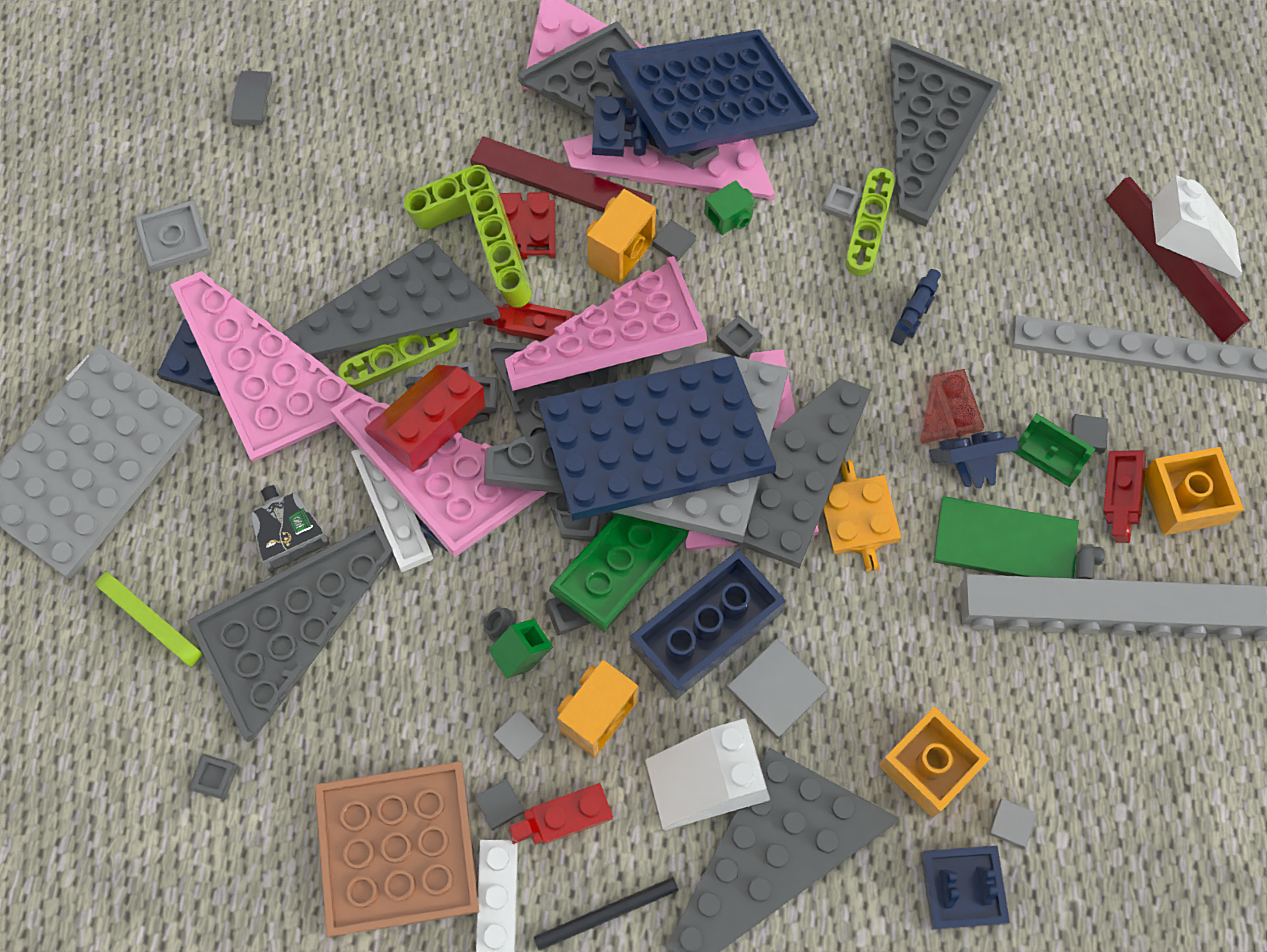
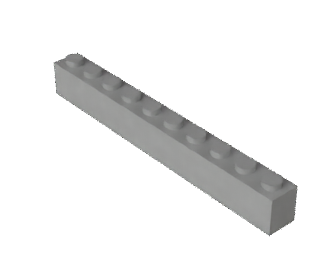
[960,574,1267,641]

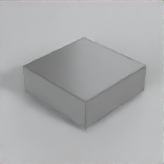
[821,183,862,222]
[493,710,545,762]
[988,798,1037,849]

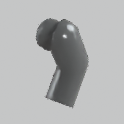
[1076,544,1105,579]

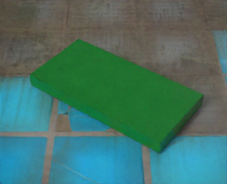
[933,496,1079,578]
[549,513,689,633]

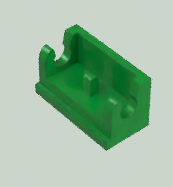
[1011,413,1096,487]

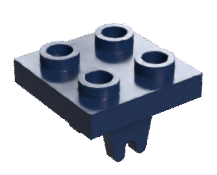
[929,431,1019,488]
[921,845,1010,930]

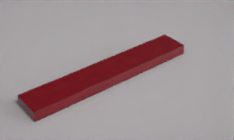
[470,136,652,213]
[1105,177,1251,343]

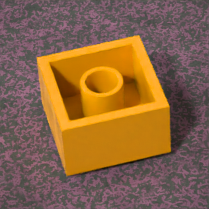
[586,189,656,285]
[1144,447,1244,536]
[557,660,638,758]
[878,706,990,818]

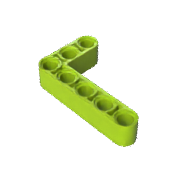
[403,165,533,308]

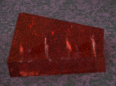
[920,369,985,444]

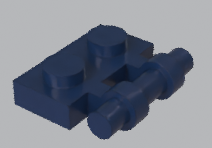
[592,96,650,157]
[890,269,941,346]

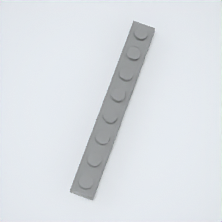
[1012,315,1267,384]

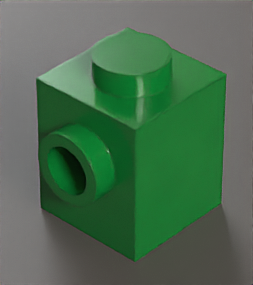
[704,180,755,236]
[488,619,553,679]

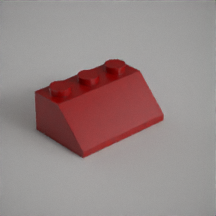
[364,364,485,473]

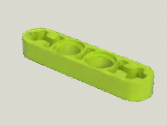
[845,168,895,276]
[338,328,459,390]
[93,571,203,668]

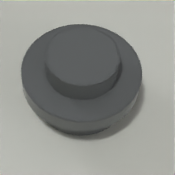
[484,608,516,642]

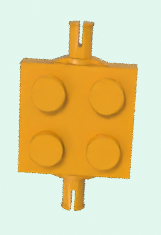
[823,460,902,572]

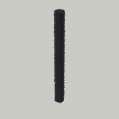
[534,877,679,951]

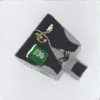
[251,485,330,572]

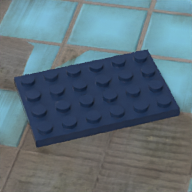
[607,29,819,156]
[538,355,776,521]

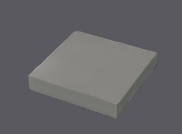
[134,199,212,273]
[727,638,828,739]

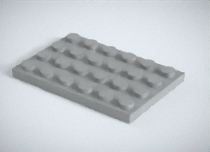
[0,344,203,579]
[612,346,789,543]

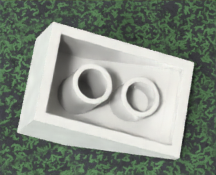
[1152,175,1242,278]
[645,718,770,831]

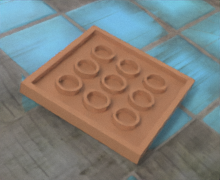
[315,761,480,938]

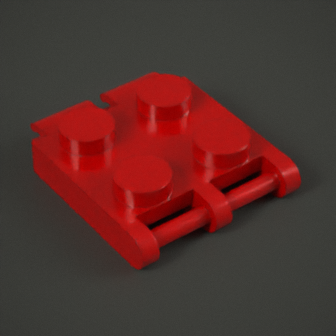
[496,192,556,259]

